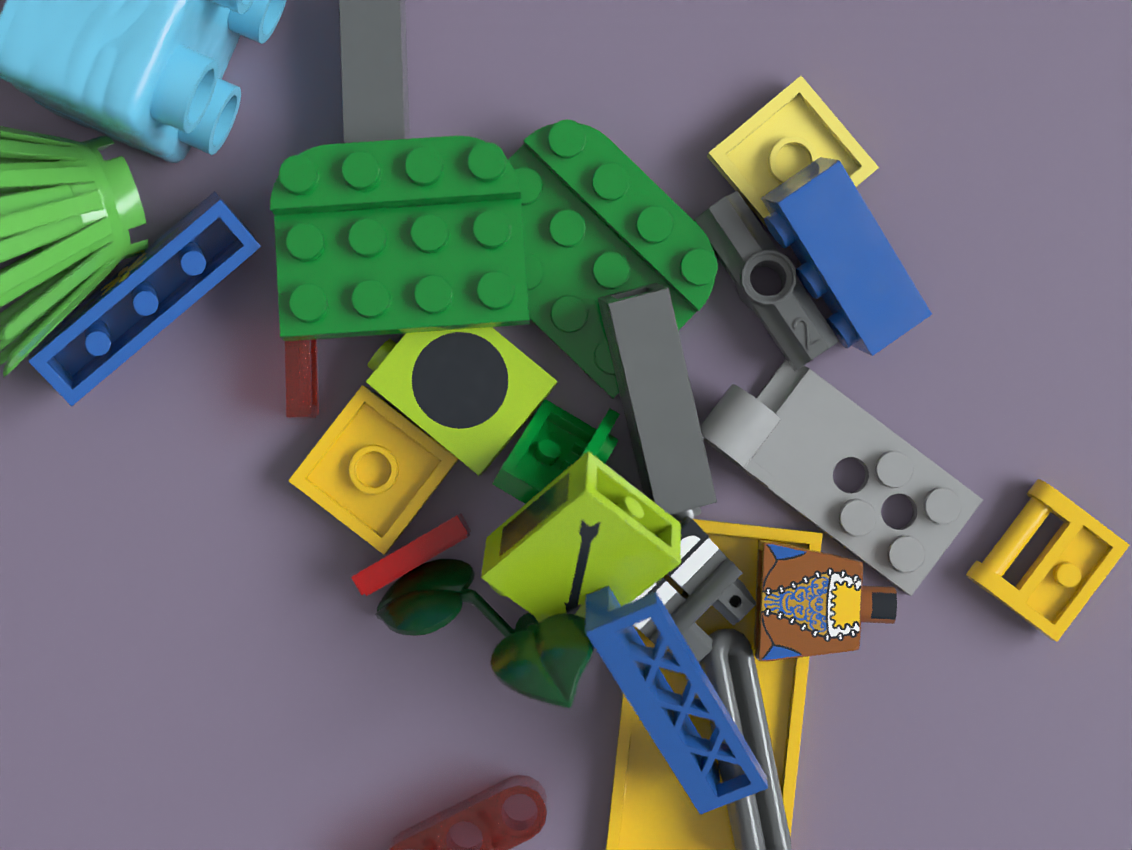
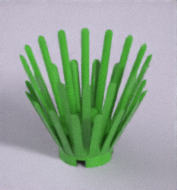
[0,126,148,377]

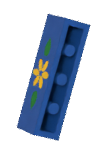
[28,191,261,407]

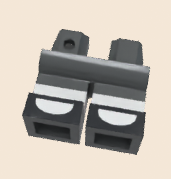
[632,516,756,662]

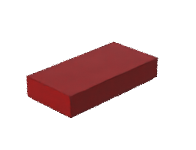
[351,513,471,596]

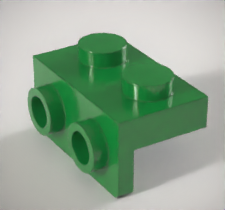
[492,399,620,504]

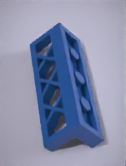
[586,586,768,815]

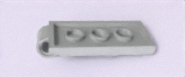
[700,359,983,596]

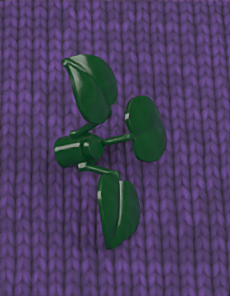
[375,481,628,708]

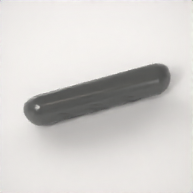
[699,628,792,850]

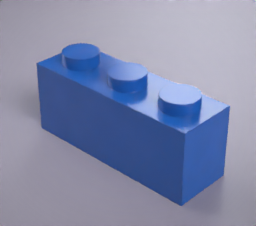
[761,157,932,356]

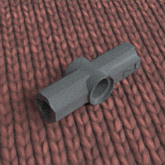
[694,191,839,372]

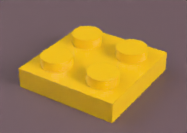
[288,385,459,555]

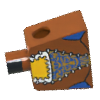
[753,540,897,662]

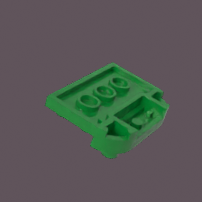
[508,119,718,399]
[270,136,530,341]

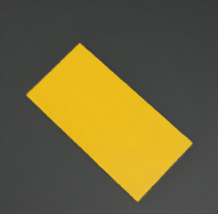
[605,518,823,850]

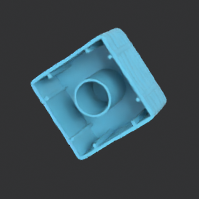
[0,0,287,163]

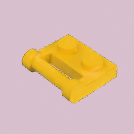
[966,479,1130,642]

